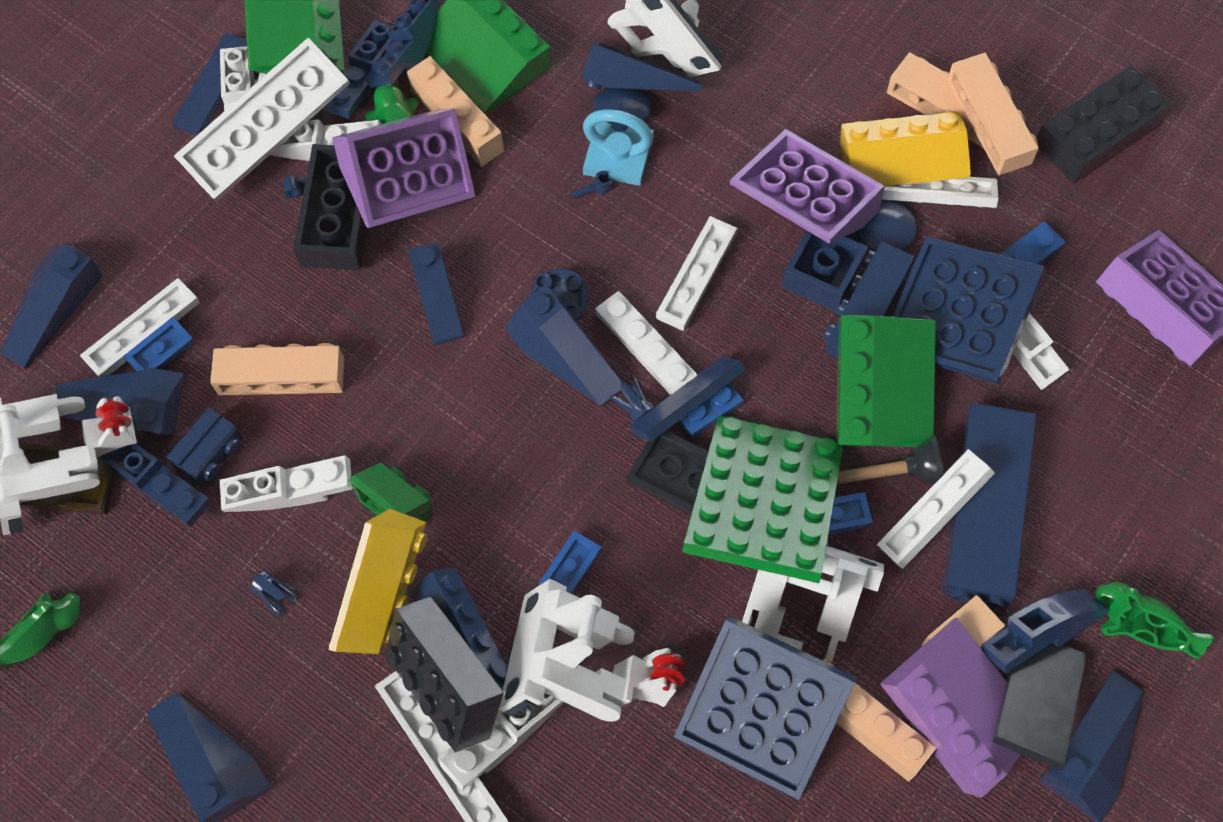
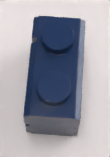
[166,408,243,486]

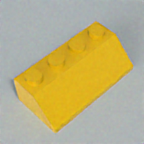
[840,111,971,186]
[329,509,427,654]

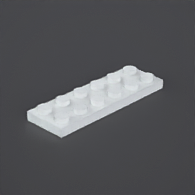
[174,38,350,202]

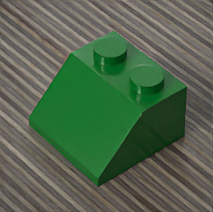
[349,463,433,521]

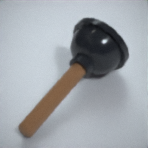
[837,435,944,485]

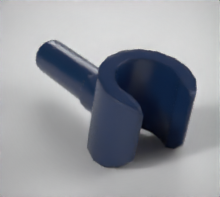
[571,171,612,199]
[283,175,306,199]

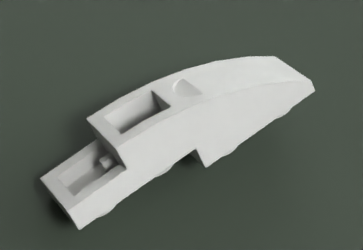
[220,46,255,111]
[270,119,381,161]
[1013,313,1069,390]
[220,455,353,512]
[440,693,564,791]

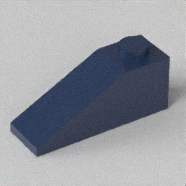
[408,242,464,346]

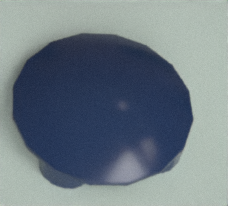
[593,88,651,132]
[856,200,916,251]
[530,268,589,321]

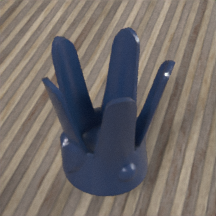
[609,378,654,422]
[250,570,298,616]

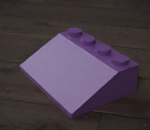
[332,108,475,228]
[730,129,884,244]
[1096,230,1223,366]
[880,618,1021,798]

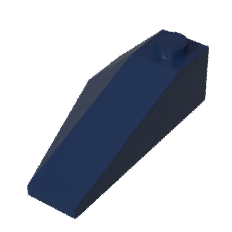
[581,40,703,91]
[0,245,103,369]
[505,284,623,406]
[56,368,185,436]
[1039,670,1143,822]
[146,693,272,822]

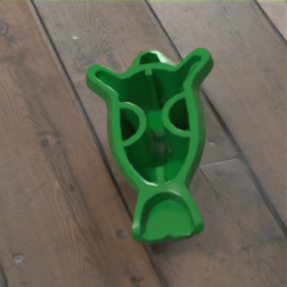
[365,84,418,124]
[1095,581,1215,660]
[0,593,81,667]

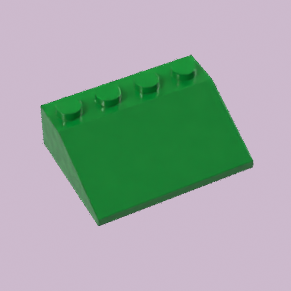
[245,0,345,74]
[425,0,552,115]
[836,315,935,447]

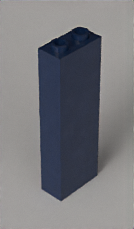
[942,403,1036,609]

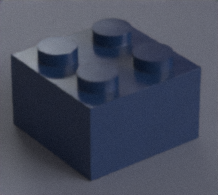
[782,231,868,312]

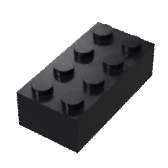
[1036,65,1172,184]
[293,144,367,271]
[385,597,504,753]

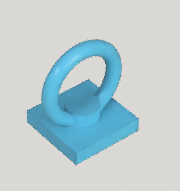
[583,109,654,186]

